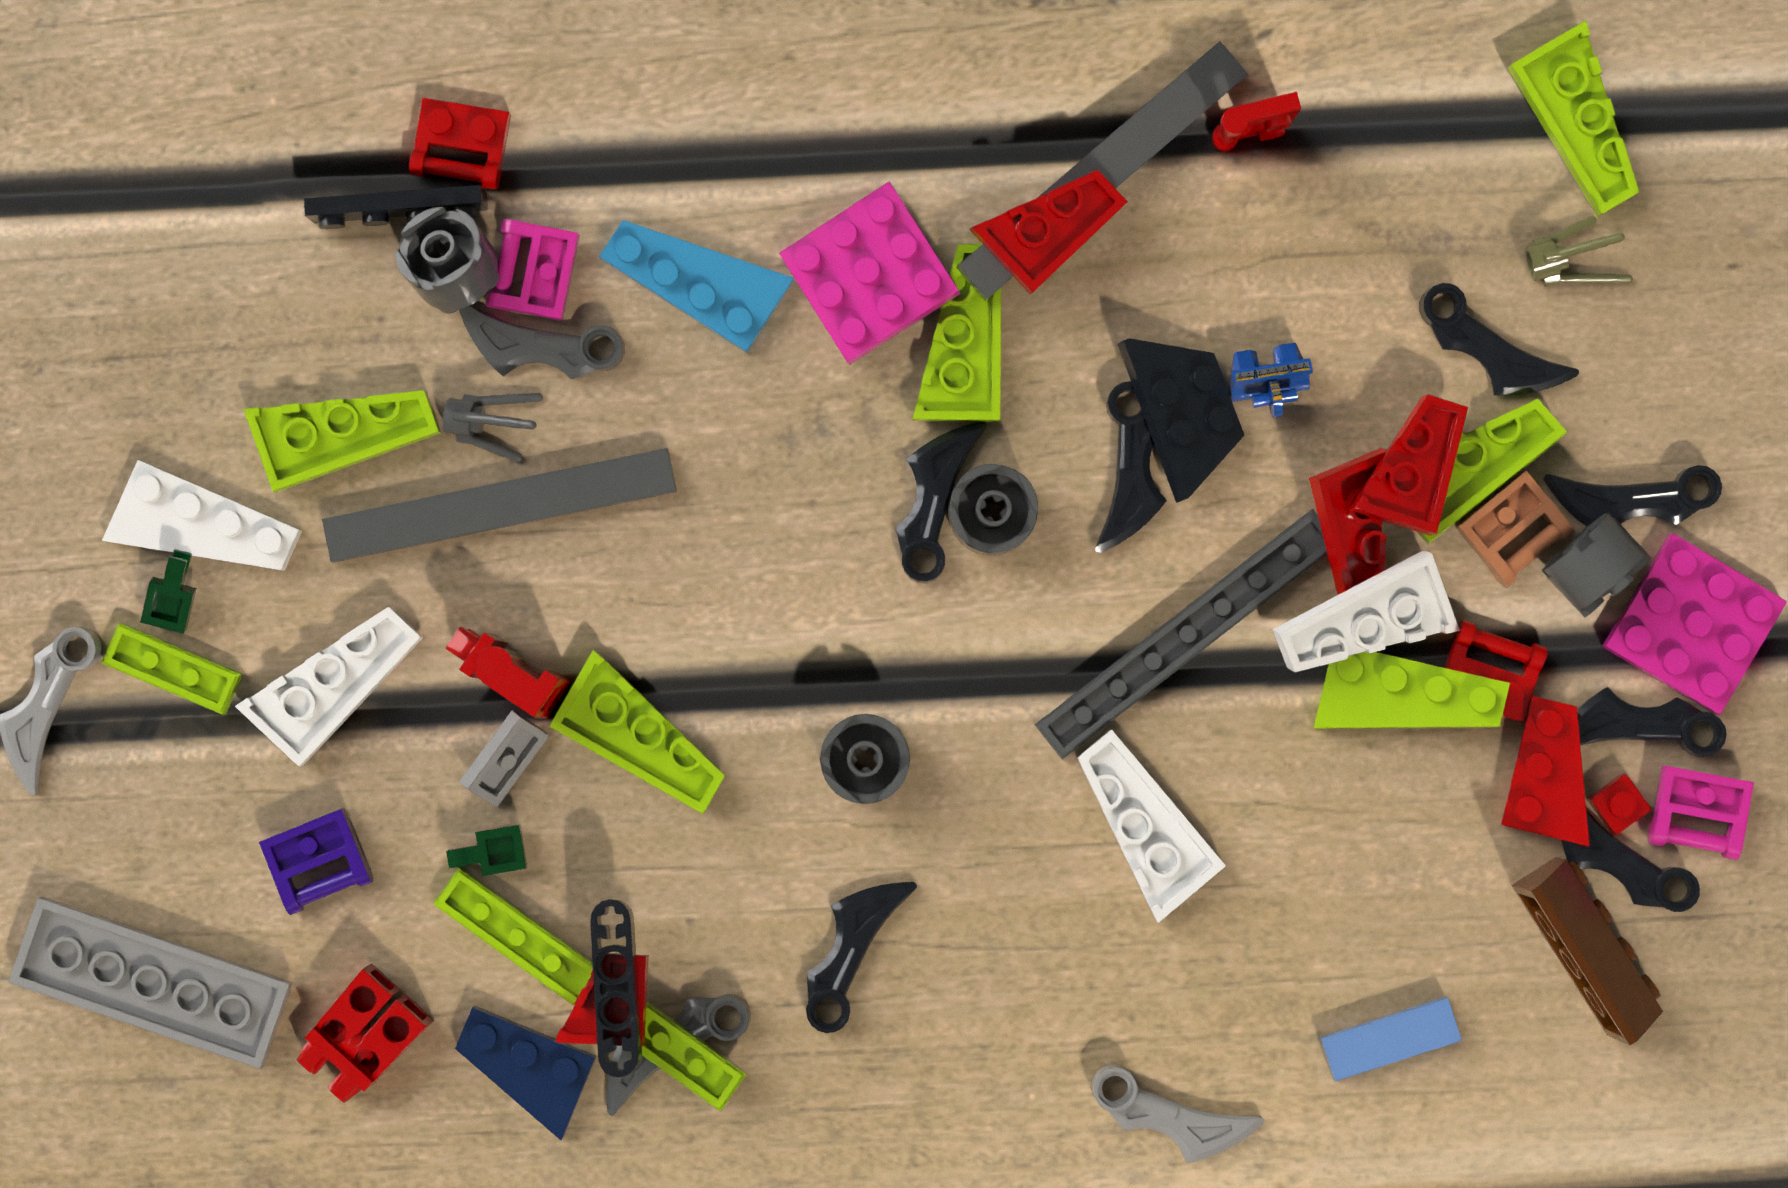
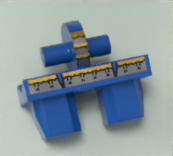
[1229,342,1313,418]

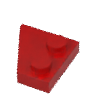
[556,953,649,1046]

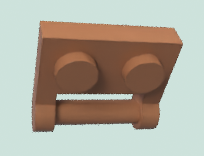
[1455,470,1575,588]

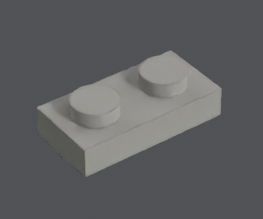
[459,710,549,807]

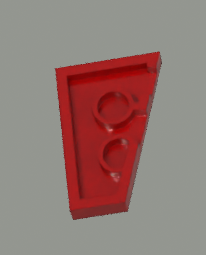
[969,169,1128,294]
[1349,394,1468,536]
[1309,448,1387,595]
[1501,696,1590,847]

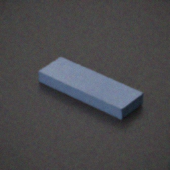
[1319,997,1462,1081]

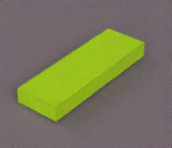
[101,623,243,715]

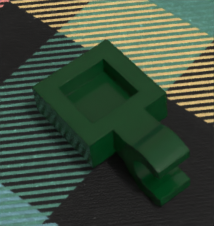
[140,549,197,634]
[446,824,528,876]

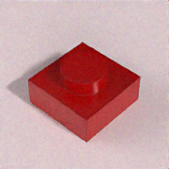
[1586,773,1652,835]

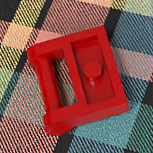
[1211,92,1301,152]
[409,98,511,190]
[1444,619,1548,723]

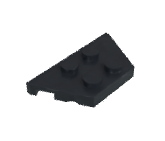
[1117,338,1244,503]

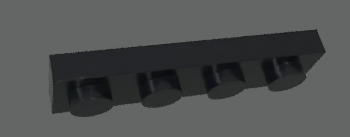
[304,185,488,229]

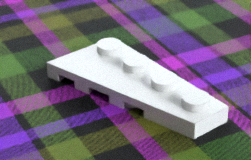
[102,460,302,571]
[1272,550,1460,672]
[235,607,424,767]
[1077,729,1226,923]

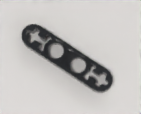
[590,899,642,1077]

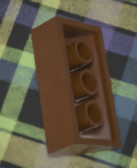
[1511,857,1663,1046]

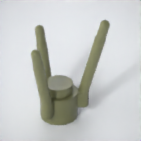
[1525,216,1633,287]

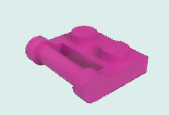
[485,219,580,321]
[1647,765,1754,860]

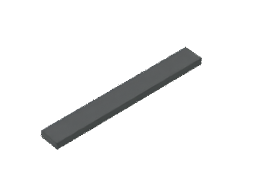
[956,41,1248,301]
[322,448,677,563]
[1035,509,1327,760]

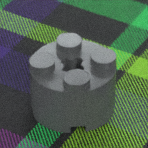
[395,207,500,314]
[948,464,1038,556]
[1542,513,1651,618]
[820,714,910,804]

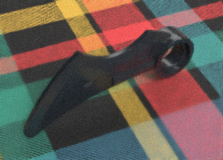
[1419,283,1579,396]
[1095,381,1167,553]
[896,422,987,584]
[1543,465,1722,527]
[1577,687,1727,756]
[1561,809,1700,912]
[806,882,917,1033]

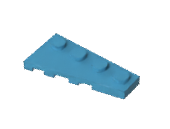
[599,220,794,353]

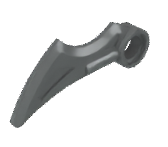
[459,305,625,379]
[607,994,751,1116]

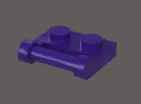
[259,808,374,915]

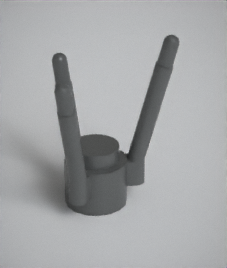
[443,393,543,462]

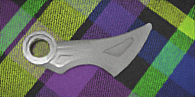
[0,627,103,795]
[1091,1064,1264,1163]

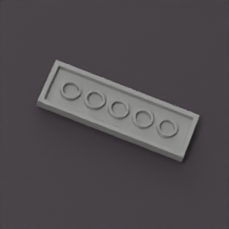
[8,897,293,1069]

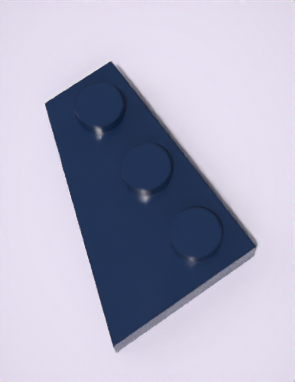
[455,1006,597,1140]

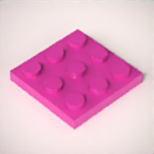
[779,181,961,365]
[1602,533,1787,715]

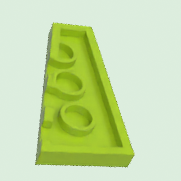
[1507,20,1639,217]
[912,244,1001,422]
[243,390,441,493]
[1418,399,1567,545]
[549,649,726,814]
[1314,651,1510,729]

